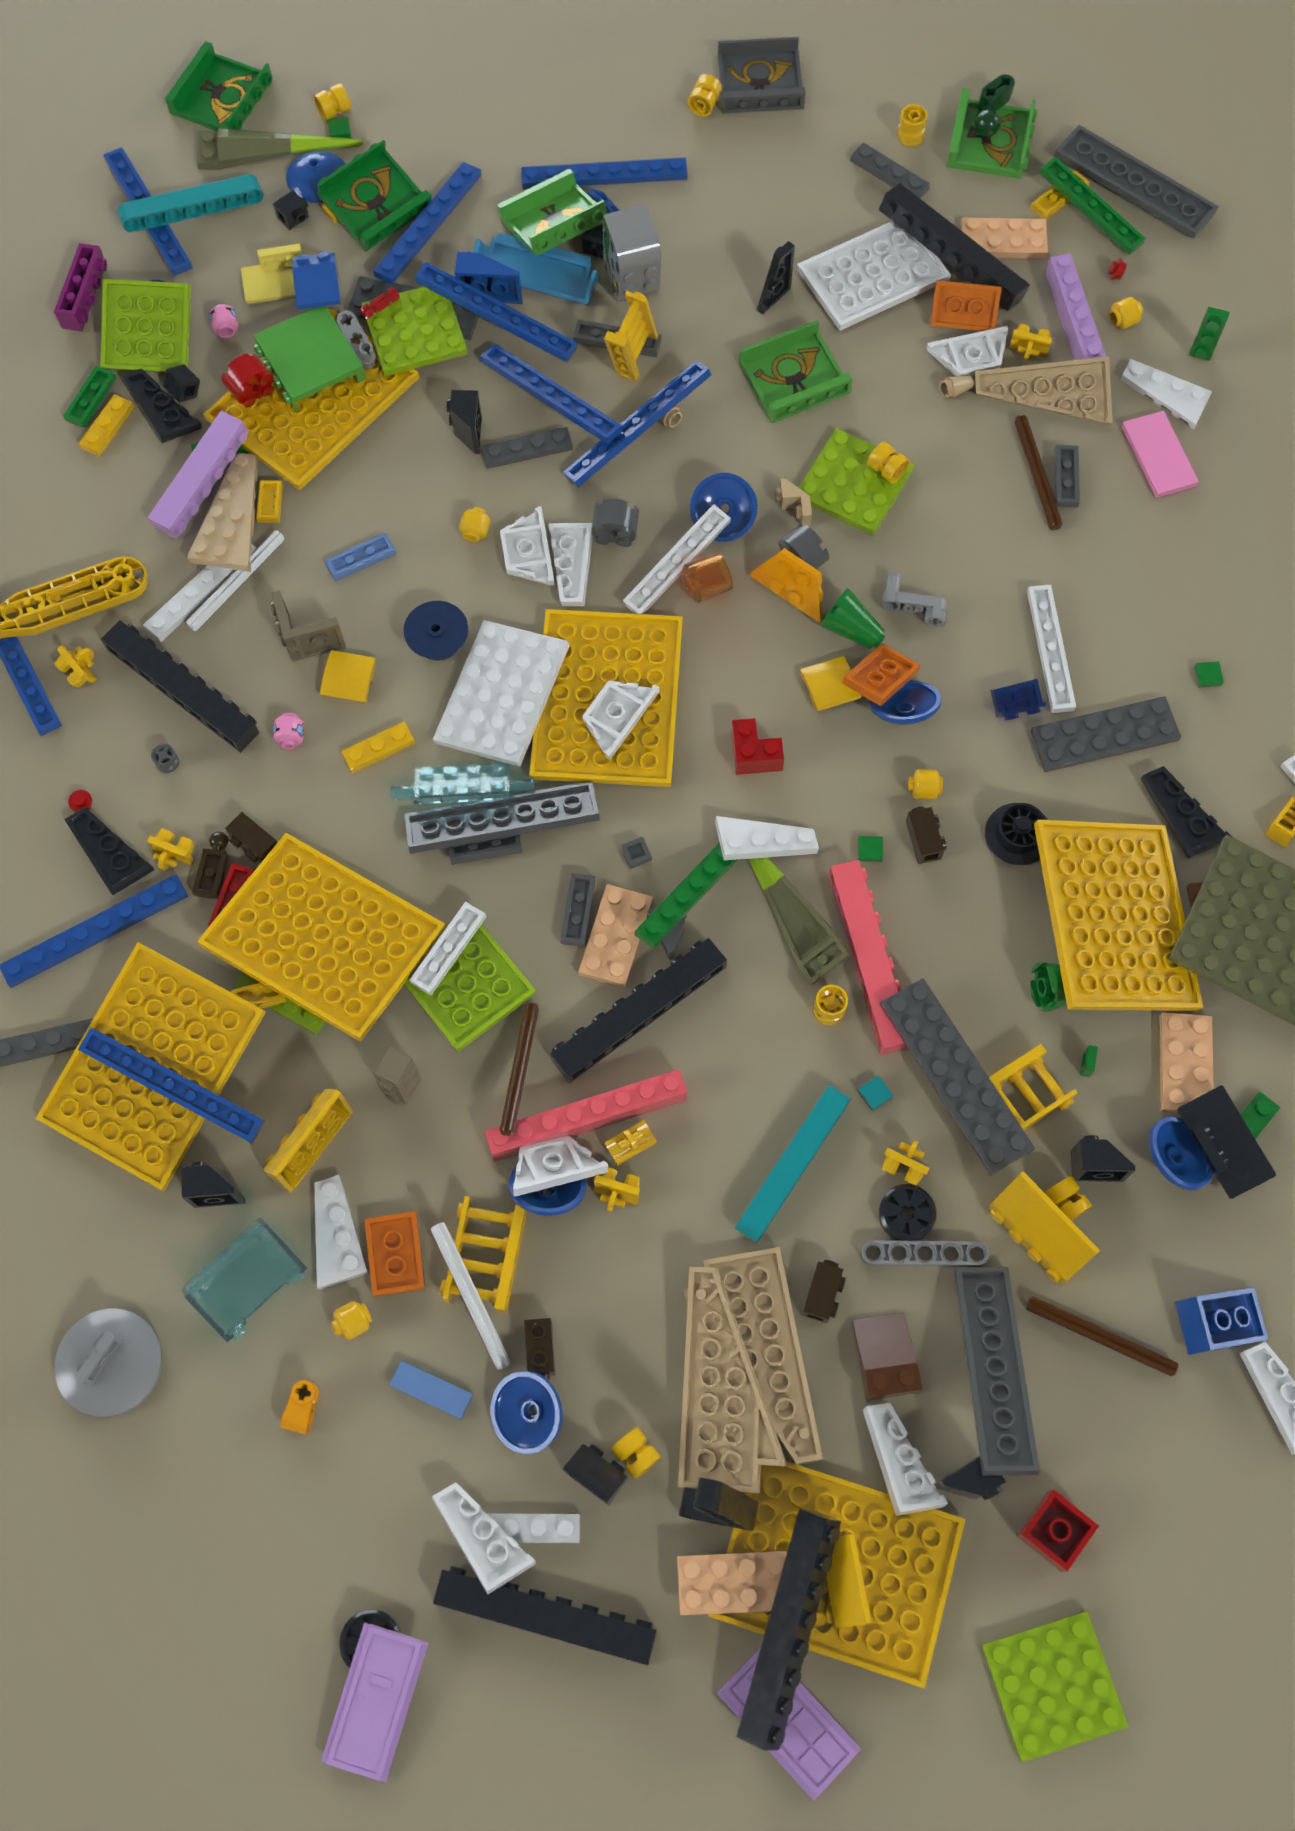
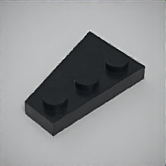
[757,241,795,315]

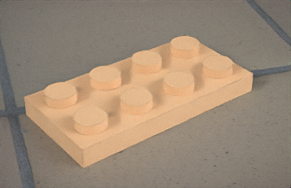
[961,218,1048,259]
[578,884,653,988]
[1159,1012,1214,1113]
[677,1551,787,1615]

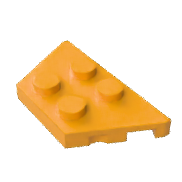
[749,548,825,623]

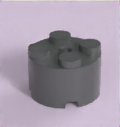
[591,499,639,547]
[778,523,829,569]

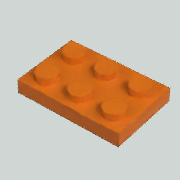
[930,280,1002,331]
[842,643,921,706]
[364,1211,426,1298]

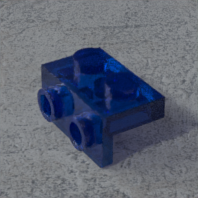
[990,679,1047,721]

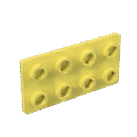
[241,243,302,304]

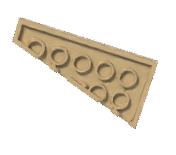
[975,356,1113,425]
[187,452,259,572]

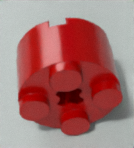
[221,353,274,408]

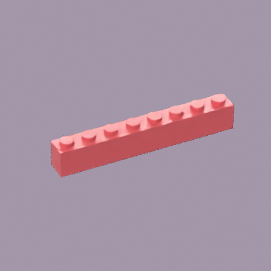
[829,860,908,1055]
[485,1069,687,1162]

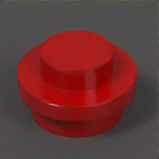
[1108,258,1127,280]
[68,790,93,812]

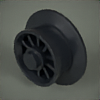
[985,803,1048,865]

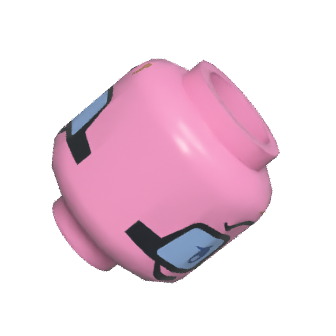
[209,304,239,338]
[273,713,305,749]

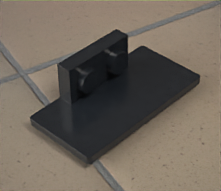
[1177,1085,1276,1199]

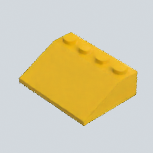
[262,1089,353,1193]
[988,1171,1100,1285]

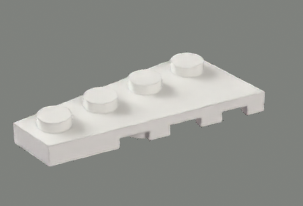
[1121,359,1212,429]
[549,523,593,606]
[715,816,819,860]
[314,1175,369,1290]
[1239,1342,1295,1455]
[863,1403,948,1516]
[432,1482,536,1594]

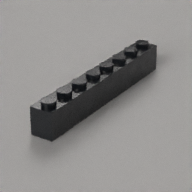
[879,183,1030,312]
[101,620,259,753]
[550,938,727,1084]
[736,1508,841,1751]
[433,1566,657,1665]

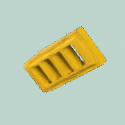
[1265,796,1295,847]

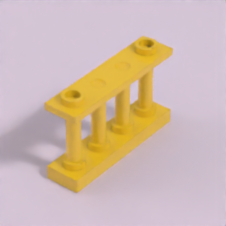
[604,291,658,382]
[989,1044,1078,1131]
[440,1196,527,1314]

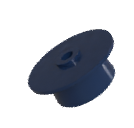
[403,601,468,661]

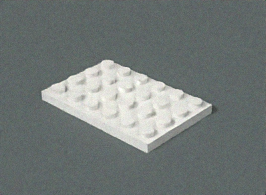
[797,221,951,331]
[433,620,570,767]

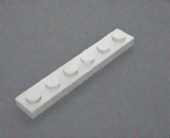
[623,504,731,614]
[143,544,257,642]
[1027,585,1076,713]

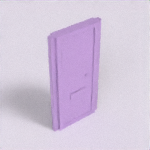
[321,1623,429,1782]
[717,1647,861,1801]

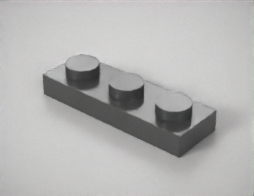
[1054,445,1080,508]
[448,835,523,865]
[560,873,596,947]

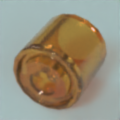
[682,551,733,603]

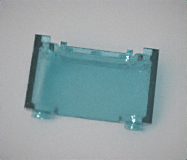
[182,1217,308,1343]

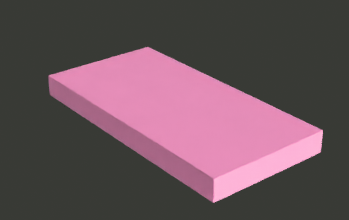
[1121,411,1199,498]

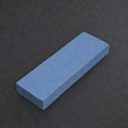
[325,533,396,582]
[389,1361,473,1420]

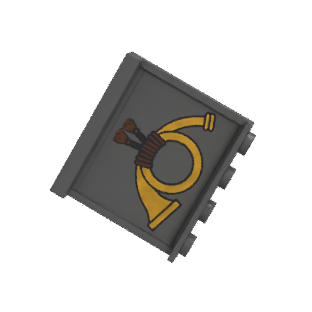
[718,37,805,113]

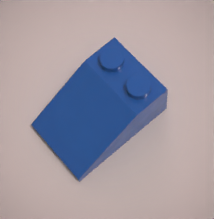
[455,251,523,304]
[292,252,341,310]
[1175,1287,1269,1355]

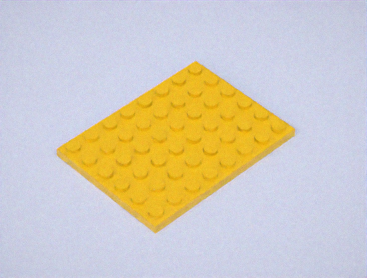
[204,306,420,491]
[529,609,683,787]
[1034,820,1204,1011]
[197,833,446,1042]
[35,942,266,1191]
[708,1461,966,1689]

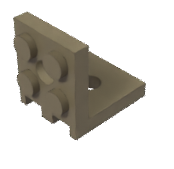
[270,590,346,662]

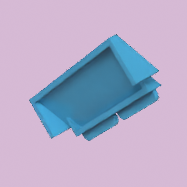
[473,233,600,306]

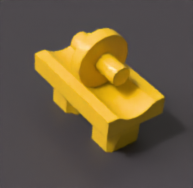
[1009,324,1052,361]
[54,645,97,688]
[147,828,195,870]
[604,1120,657,1166]
[882,1139,930,1185]
[593,1167,640,1212]

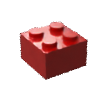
[1016,1489,1099,1572]

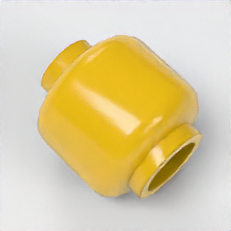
[1109,297,1143,330]
[459,507,491,543]
[908,769,943,800]
[330,1301,372,1341]

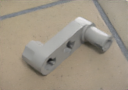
[337,311,376,370]
[881,572,947,627]

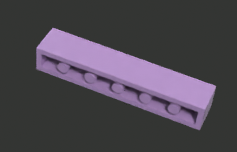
[1045,253,1106,360]
[148,410,249,539]

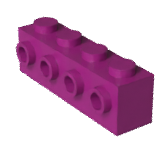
[54,243,107,332]

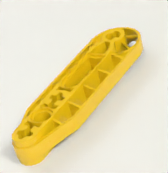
[0,556,149,639]

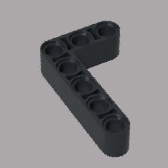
[679,1478,759,1531]

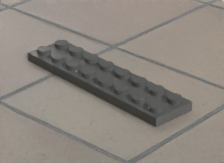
[1054,125,1219,239]
[404,781,600,854]
[880,978,1035,1176]
[955,1267,1040,1476]

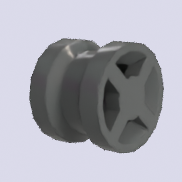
[151,744,179,773]

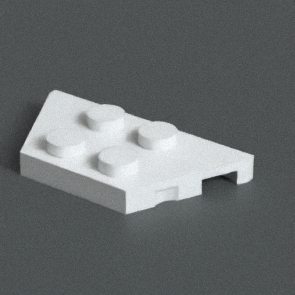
[926,326,1008,376]
[500,506,555,586]
[582,681,660,760]
[513,1135,608,1197]

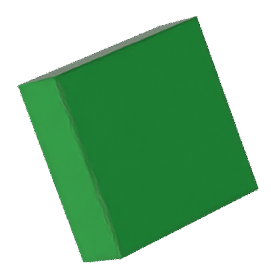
[328,117,351,139]
[1194,661,1224,688]
[858,836,883,862]
[1080,1045,1098,1077]

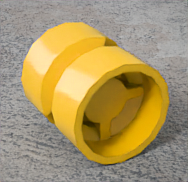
[688,74,722,117]
[313,83,352,121]
[897,104,927,147]
[867,441,910,484]
[813,984,848,1026]
[1045,1176,1093,1221]
[611,1427,661,1480]

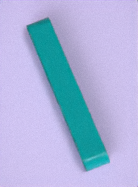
[117,174,264,233]
[735,1085,851,1243]

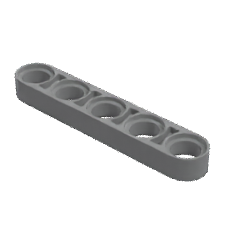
[860,1240,990,1267]

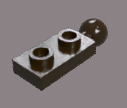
[192,831,229,899]

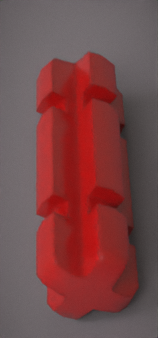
[360,287,400,319]

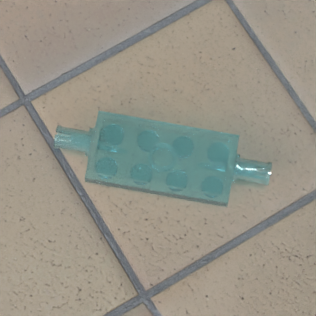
[391,763,535,804]

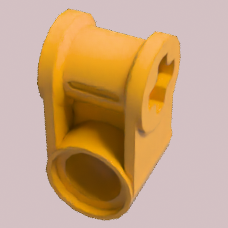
[280,1380,319,1435]

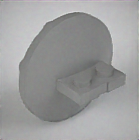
[54,1309,163,1417]

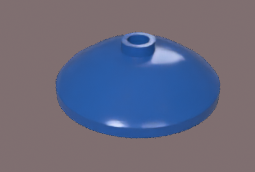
[286,150,346,203]
[690,473,758,542]
[870,680,941,725]
[1149,1117,1214,1190]
[509,1165,586,1216]
[490,1371,563,1454]

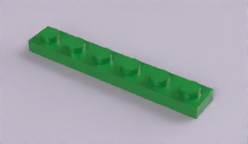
[1039,156,1146,255]
[634,842,738,949]

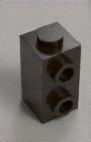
[906,807,947,864]
[225,812,278,863]
[802,1260,846,1323]
[524,1318,556,1380]

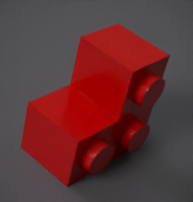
[731,718,784,775]

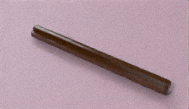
[1015,415,1063,531]
[499,1003,539,1136]
[1026,1297,1178,1376]

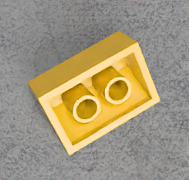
[824,1534,872,1629]

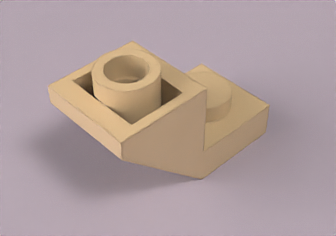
[776,478,812,527]

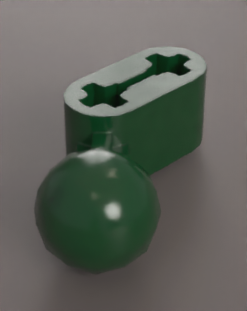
[974,74,1015,138]

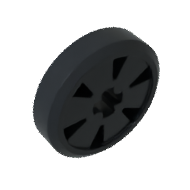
[878,1184,936,1241]
[339,1609,401,1668]

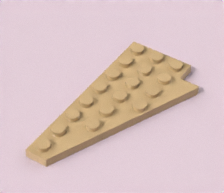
[684,1247,823,1465]
[678,1267,786,1493]

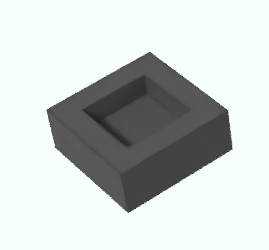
[621,837,652,869]

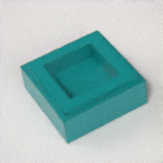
[858,1075,894,1111]

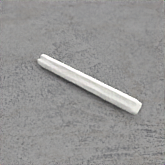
[186,530,284,631]
[431,1222,511,1370]

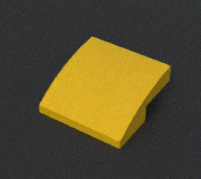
[320,650,377,703]
[800,656,861,711]

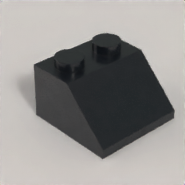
[446,390,482,454]
[1070,1135,1135,1182]
[182,1161,245,1208]
[563,1443,628,1506]
[934,1456,1006,1501]

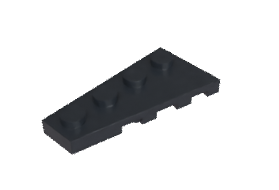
[122,369,202,443]
[1141,766,1232,858]
[64,807,155,895]

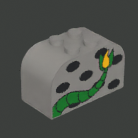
[603,204,661,301]

